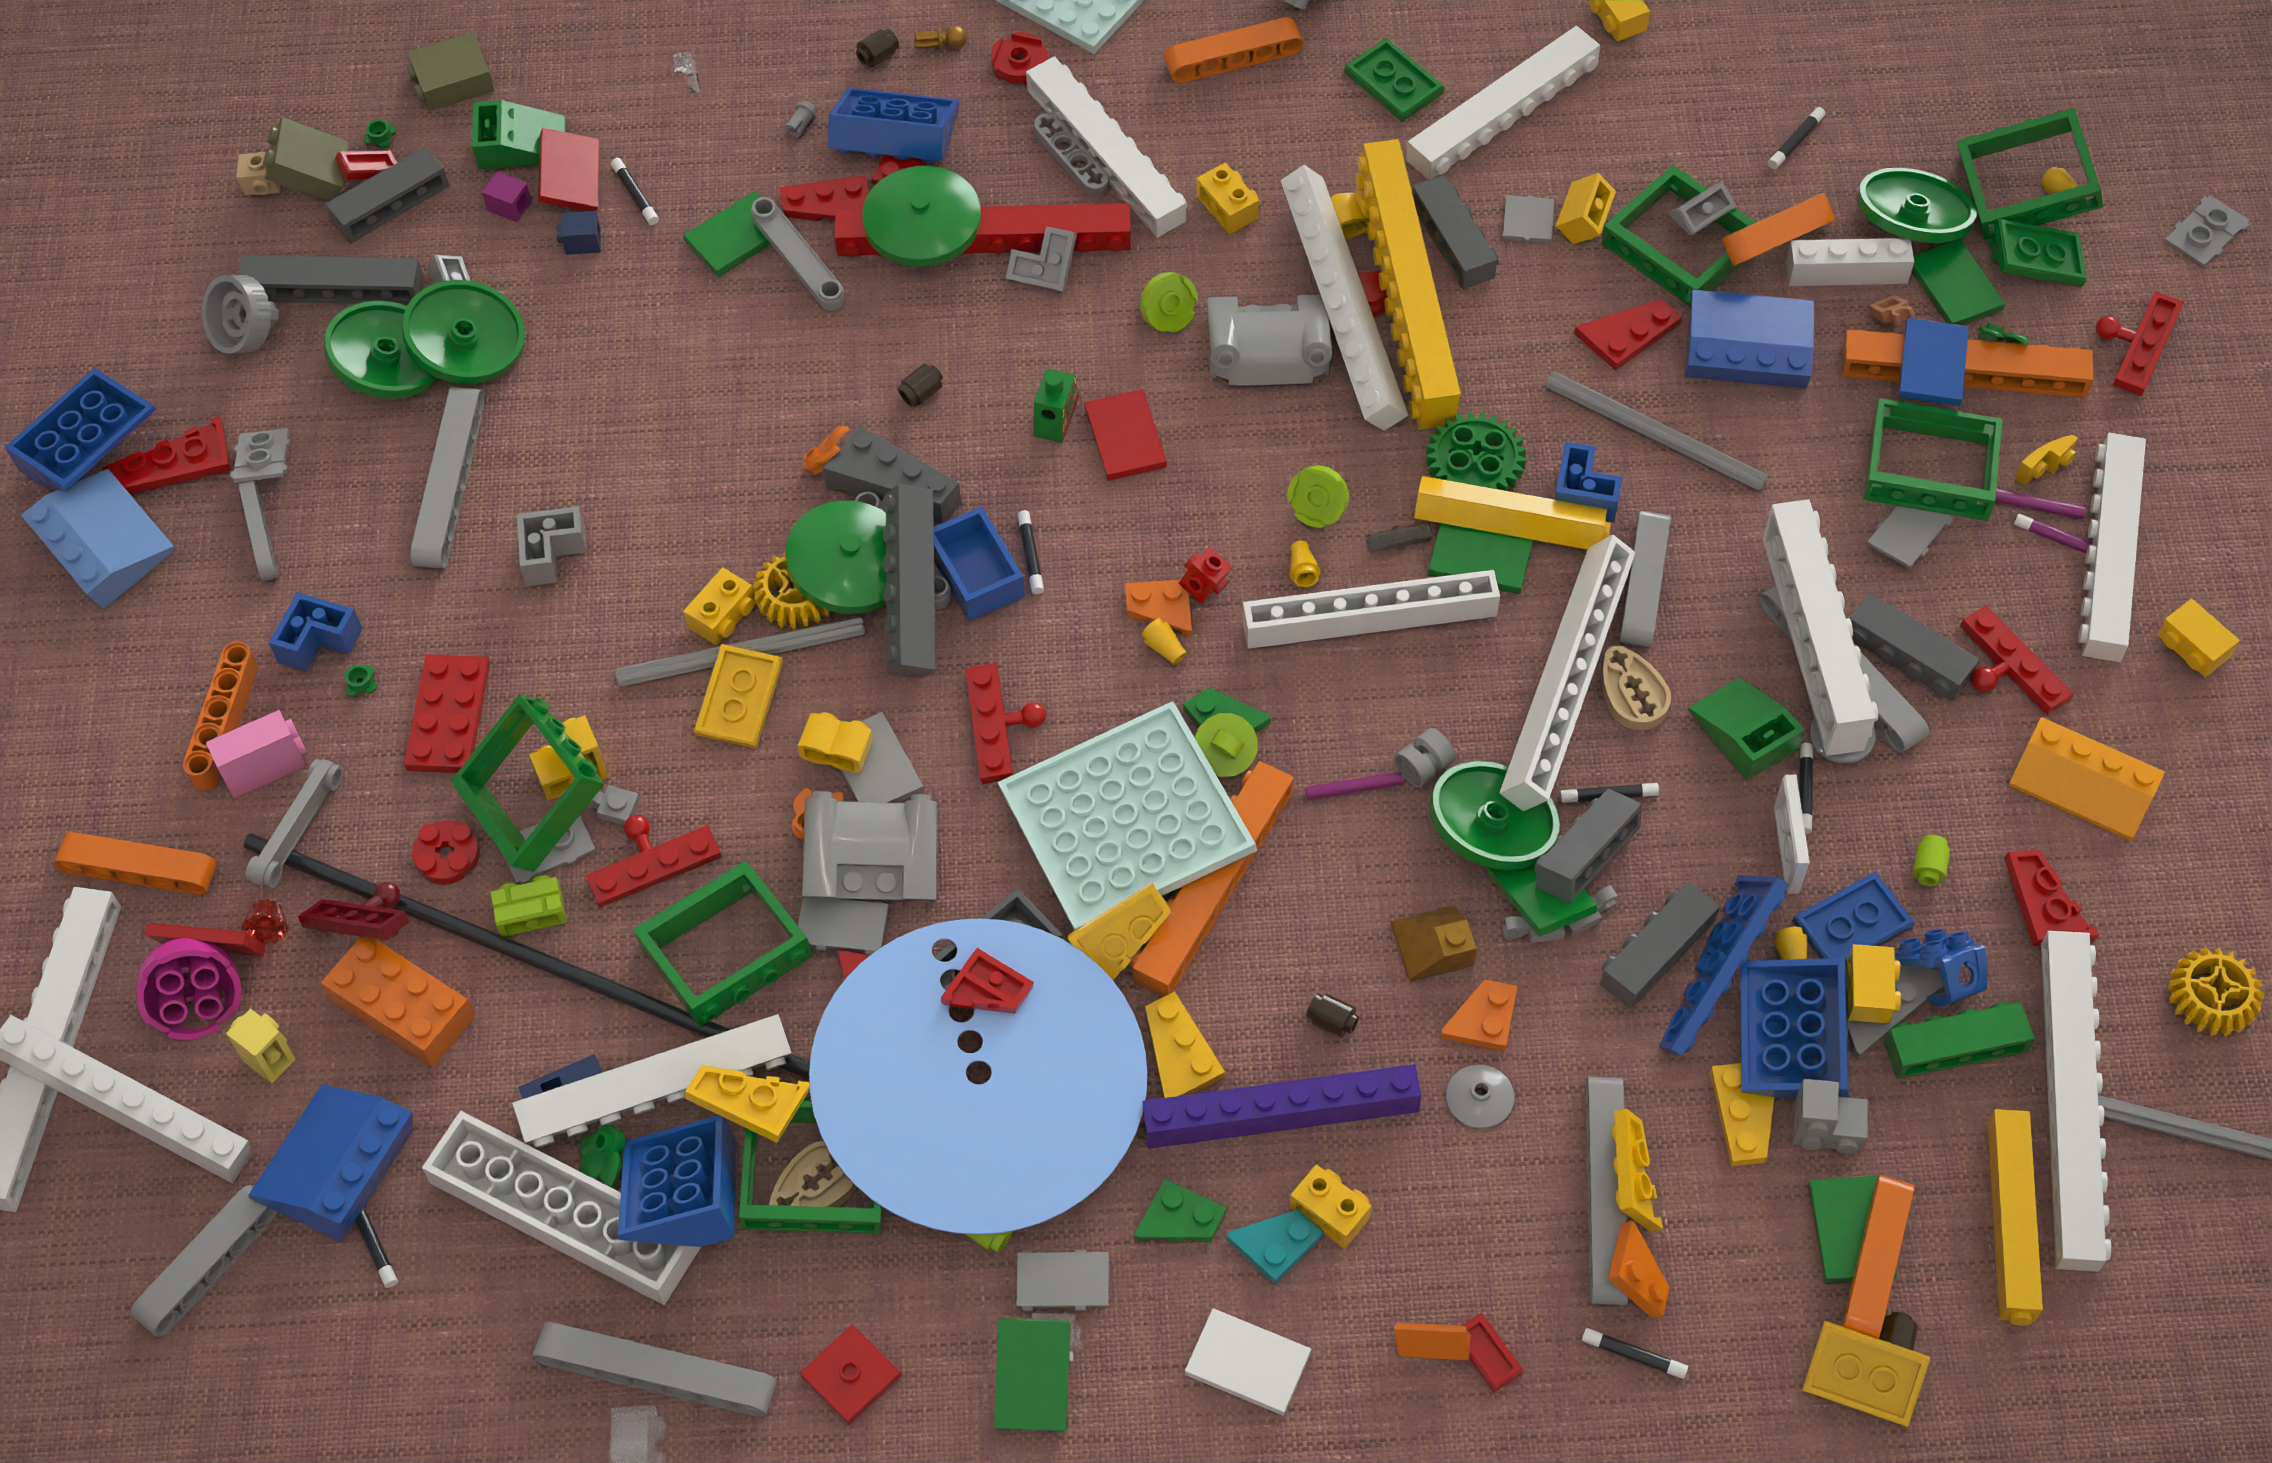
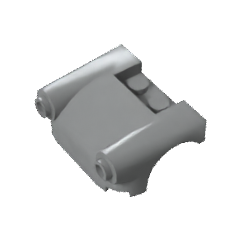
[1207,294,1332,385]
[802,791,937,902]

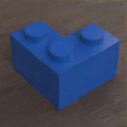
[1555,441,1622,523]
[269,592,362,671]

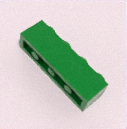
[1884,1002,2035,1080]

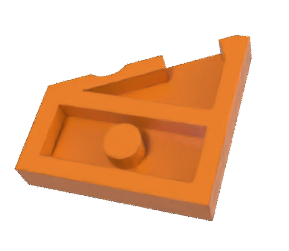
[1125,579,1192,637]
[1441,979,1518,1052]
[1608,1220,1670,1319]

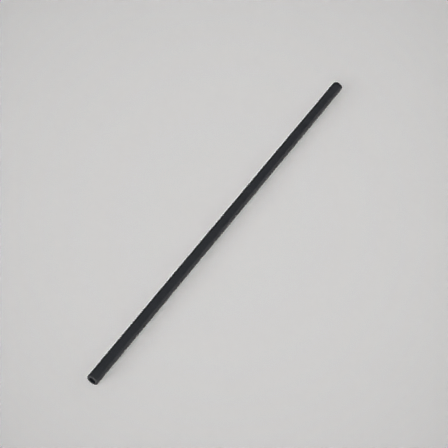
[244,833,810,1079]

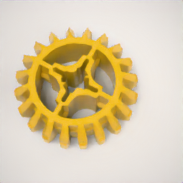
[753,550,830,630]
[2167,947,2264,1037]

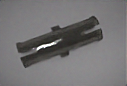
[1366,522,1431,554]

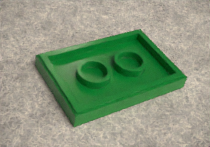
[1344,37,1445,122]
[683,191,771,277]
[1994,218,2087,287]
[1911,239,2005,325]
[1428,523,1533,594]
[1488,864,1597,937]
[1808,1176,1897,1283]
[994,1317,1071,1431]

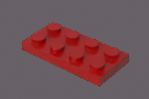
[404,654,490,773]

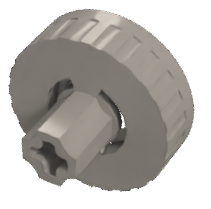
[202,275,279,354]

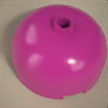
[135,938,242,1040]

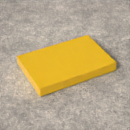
[694,644,783,749]
[1802,1320,1930,1427]

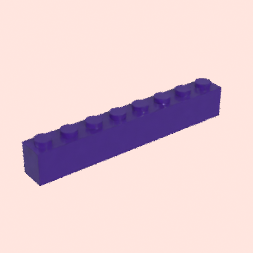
[1142,1064,1422,1149]

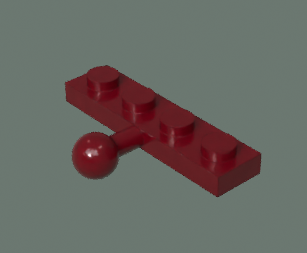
[298,882,410,941]

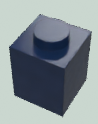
[556,211,601,255]

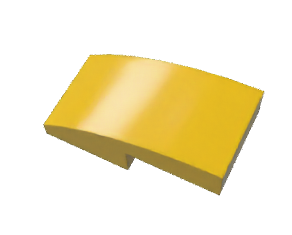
[2015,435,2078,486]

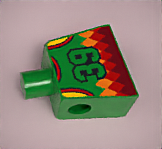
[1033,369,1079,443]

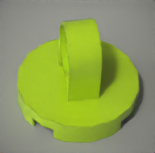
[1140,272,1198,333]
[1287,465,1349,528]
[1194,713,1258,777]

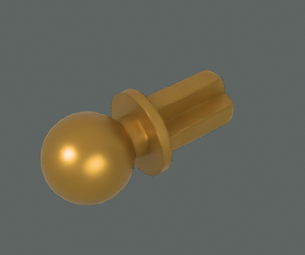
[914,26,967,50]

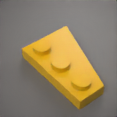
[1068,882,1171,980]
[1145,991,1225,1098]
[1710,1063,1774,1167]
[685,1065,811,1143]
[1612,1108,1663,1232]

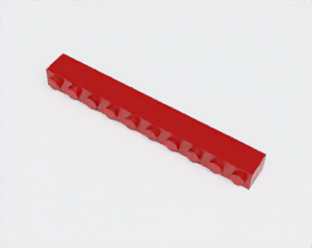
[834,203,1131,257]

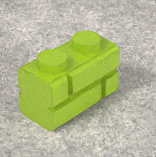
[491,875,567,937]

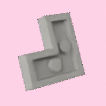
[1006,226,1077,291]

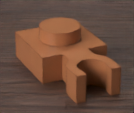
[1868,295,1916,327]

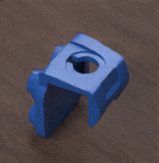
[1895,929,1987,1007]

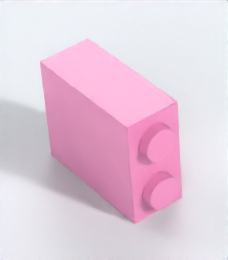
[206,710,307,798]

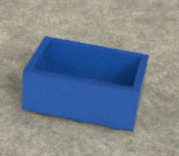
[933,506,1025,621]

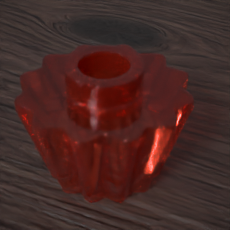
[241,899,289,944]

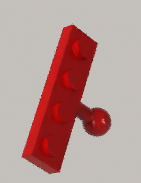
[2095,291,2184,396]
[1960,605,2074,715]
[965,663,1046,785]
[586,815,722,908]

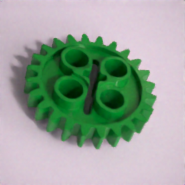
[1426,411,1526,491]

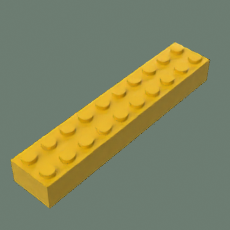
[1355,139,1461,430]

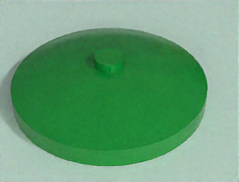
[862,166,981,267]
[1857,168,1977,243]
[402,280,525,384]
[324,301,439,399]
[785,500,887,614]
[1429,761,1560,870]

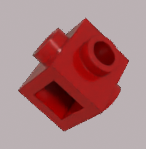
[1178,546,1233,604]

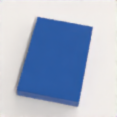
[1898,318,1969,406]
[1792,872,1915,965]

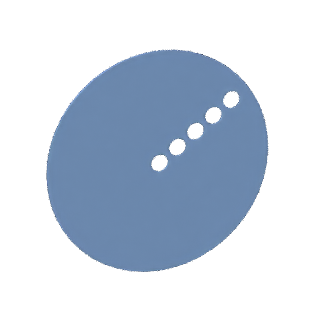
[809,918,1147,1235]

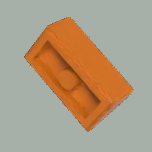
[1394,1322,1471,1361]

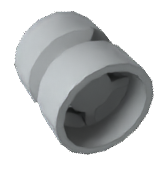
[1394,728,1456,788]

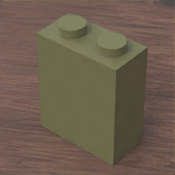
[406,32,495,111]
[263,117,349,202]

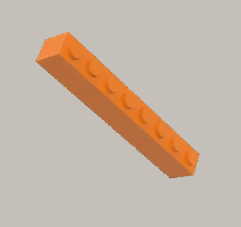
[1841,330,2094,398]
[1130,761,1294,997]

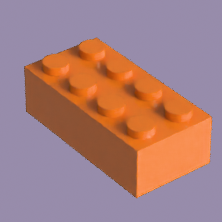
[321,937,475,1068]

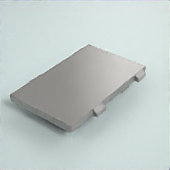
[2164,195,2249,267]
[230,428,290,483]
[1867,506,1953,569]
[505,815,596,885]
[798,897,889,955]
[1017,1250,1109,1311]

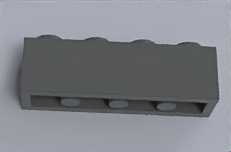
[326,147,449,244]
[1412,174,1499,289]
[1849,593,1980,701]
[1535,789,1642,904]
[1600,882,1720,1010]

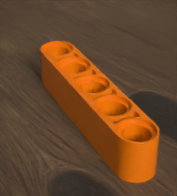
[1163,17,1304,83]
[1721,193,1836,266]
[183,641,258,791]
[53,832,218,895]
[1842,1174,1915,1339]

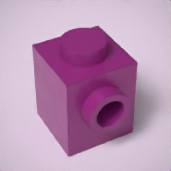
[482,172,532,222]

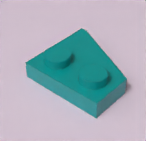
[1226,1209,1324,1285]

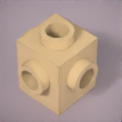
[236,152,280,196]

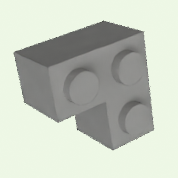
[517,506,587,586]
[1792,1079,1868,1154]

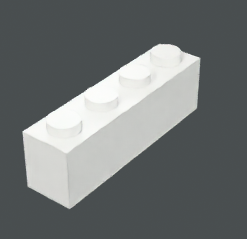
[1785,238,1914,286]

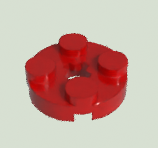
[991,32,1048,85]
[412,821,480,885]

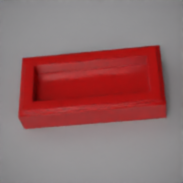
[335,150,397,180]
[1462,1313,1524,1393]

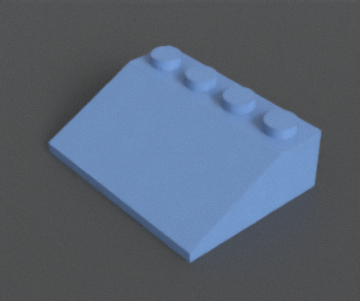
[21,469,176,610]

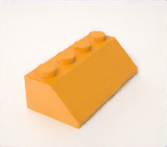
[2008,717,2165,841]

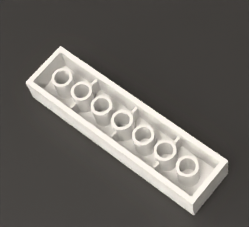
[1763,499,1878,756]
[422,1110,701,1306]

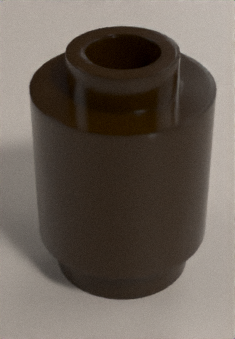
[856,29,899,68]
[897,363,943,407]
[1306,993,1359,1038]
[1879,1312,1918,1351]

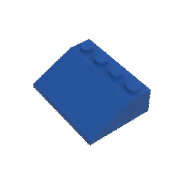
[828,87,960,163]
[1685,290,1814,388]
[4,368,156,491]
[1741,958,1850,1100]
[249,1084,413,1242]
[618,1115,737,1247]

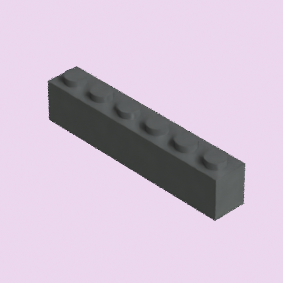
[238,254,424,305]
[882,484,936,678]

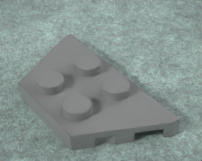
[1847,954,1945,1060]

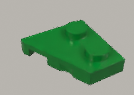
[1183,688,1271,733]
[1134,1179,1227,1243]

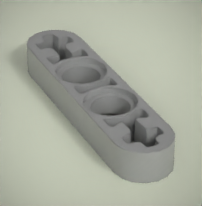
[1034,113,1109,198]
[238,480,278,581]

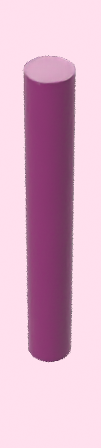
[1995,489,2086,519]
[1305,772,1403,800]

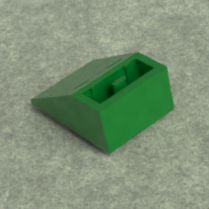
[472,100,565,169]
[1688,677,1805,780]

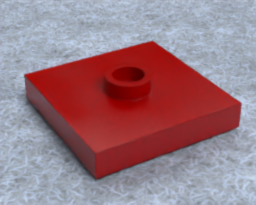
[800,1324,901,1425]

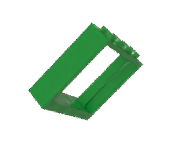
[1957,108,2103,240]
[1601,165,1757,307]
[1863,398,2003,521]
[450,694,604,872]
[632,860,813,1027]
[739,1097,882,1234]

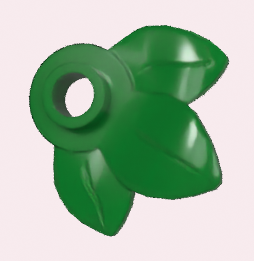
[1978,322,2029,346]
[578,1125,625,1188]

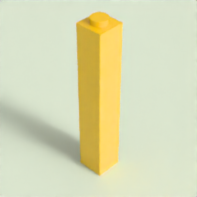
[1414,476,1611,550]
[1988,1109,2043,1326]

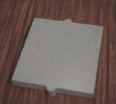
[1503,195,1554,243]

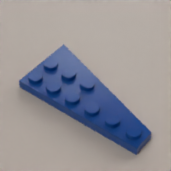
[1659,875,1789,1056]

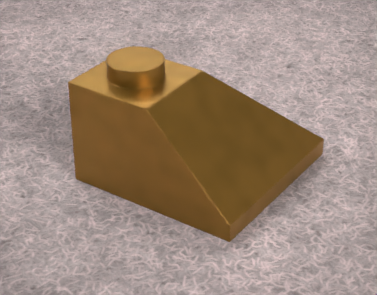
[1391,906,1477,982]

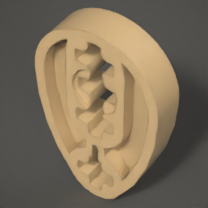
[1601,646,1671,730]
[769,1141,857,1207]

